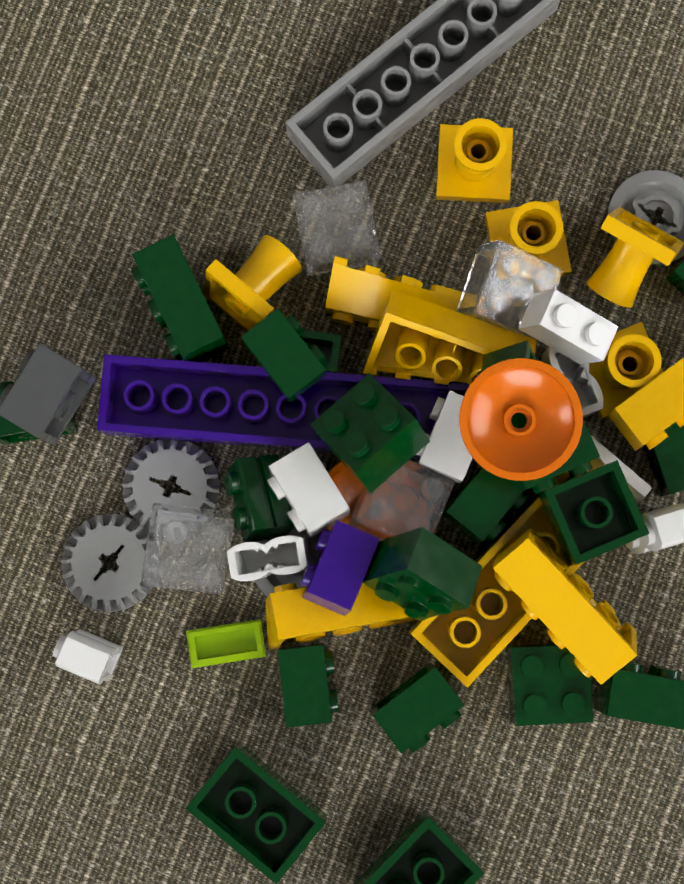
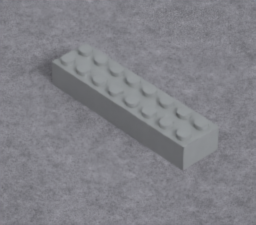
[285,0,560,191]

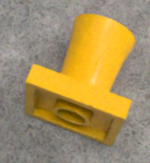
[436,118,513,203]
[485,200,572,287]
[586,206,684,308]
[204,235,302,332]
[589,321,664,419]

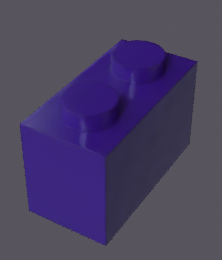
[300,520,380,616]

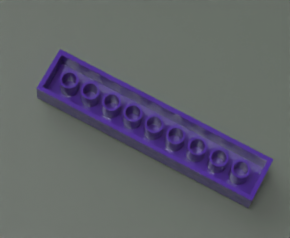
[97,354,477,464]

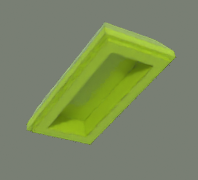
[186,619,266,668]

